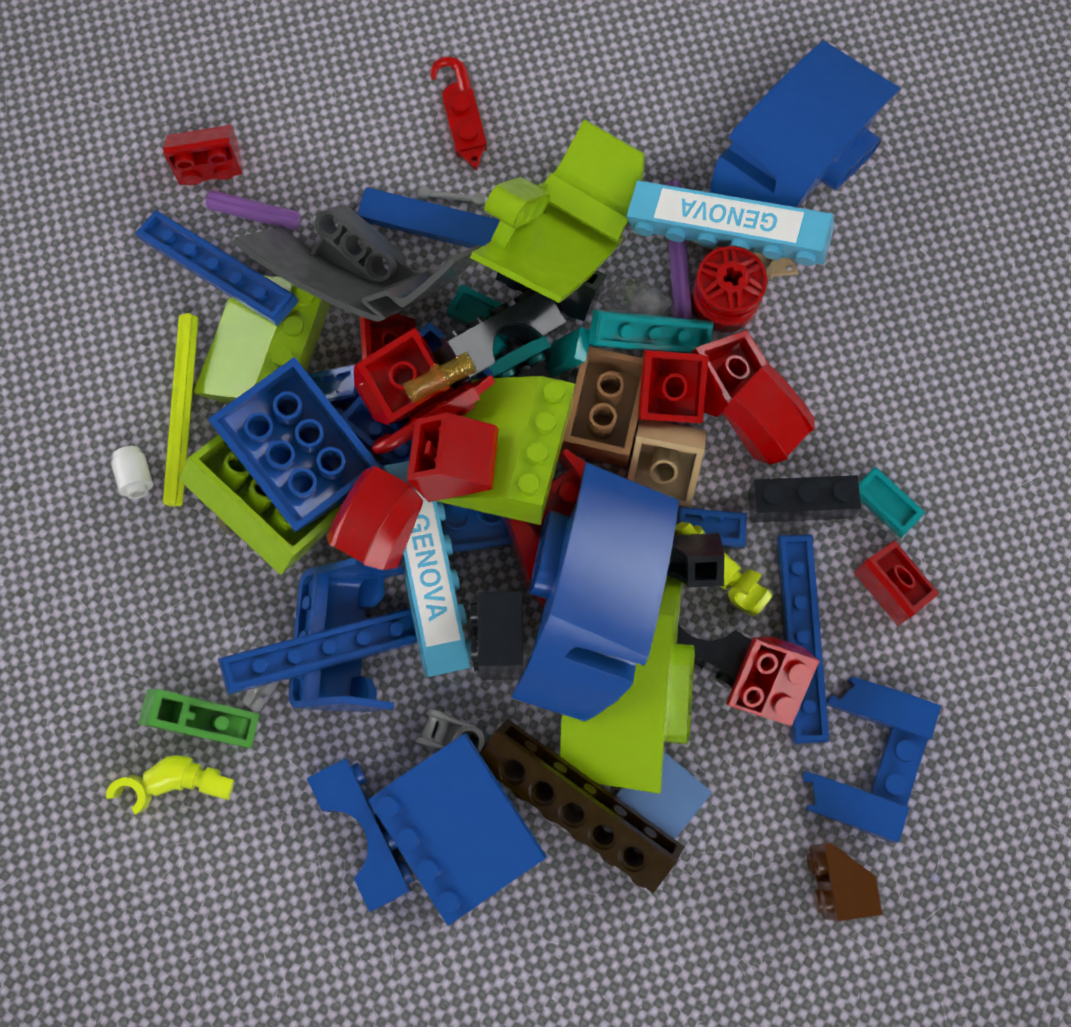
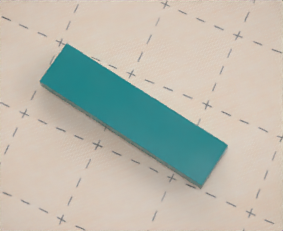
[588,309,714,354]

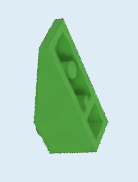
[138,689,260,749]

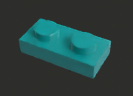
[446,284,510,343]
[488,335,551,378]

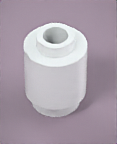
[111,446,153,499]

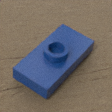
[308,365,360,405]
[677,507,747,549]

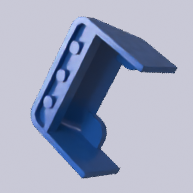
[289,558,404,712]

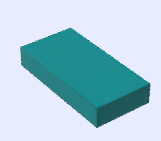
[546,326,590,377]
[859,466,926,539]

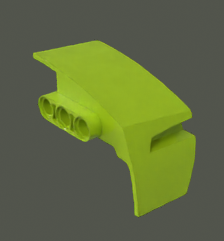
[470,119,645,303]
[560,576,695,794]

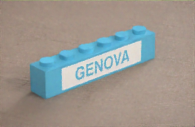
[627,180,834,266]
[382,461,471,677]

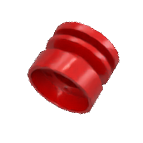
[691,246,768,333]

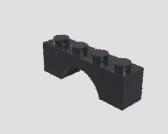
[432,289,566,389]
[667,533,725,588]
[677,623,752,689]

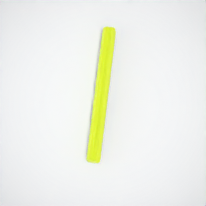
[162,313,199,507]

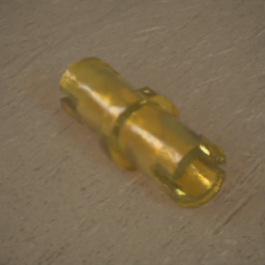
[403,351,477,404]

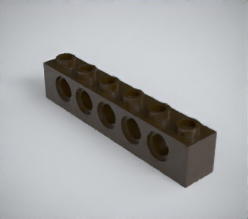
[480,718,685,894]

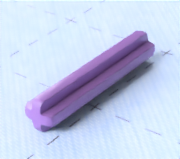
[206,190,301,230]

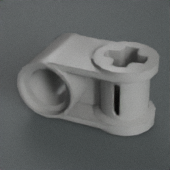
[416,709,487,754]

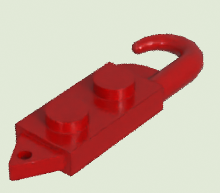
[430,56,488,171]
[371,375,495,454]

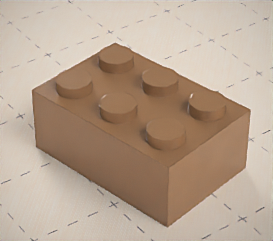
[561,346,643,467]

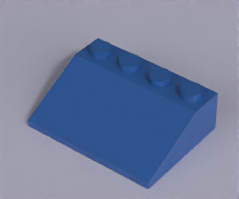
[208,357,381,533]
[368,733,547,926]

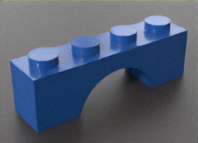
[307,758,415,912]

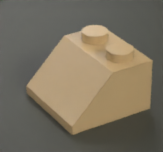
[627,420,707,508]

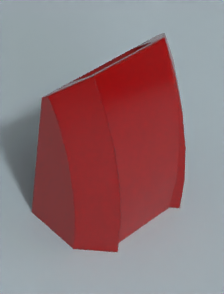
[354,327,454,425]
[690,330,768,418]
[723,363,815,465]
[326,466,423,570]

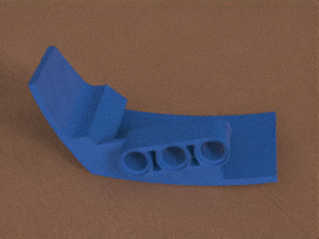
[512,463,679,721]

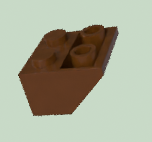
[807,843,883,921]

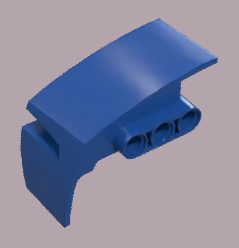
[710,40,901,208]

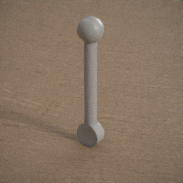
[418,186,485,207]

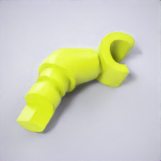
[674,522,772,616]
[106,755,234,815]

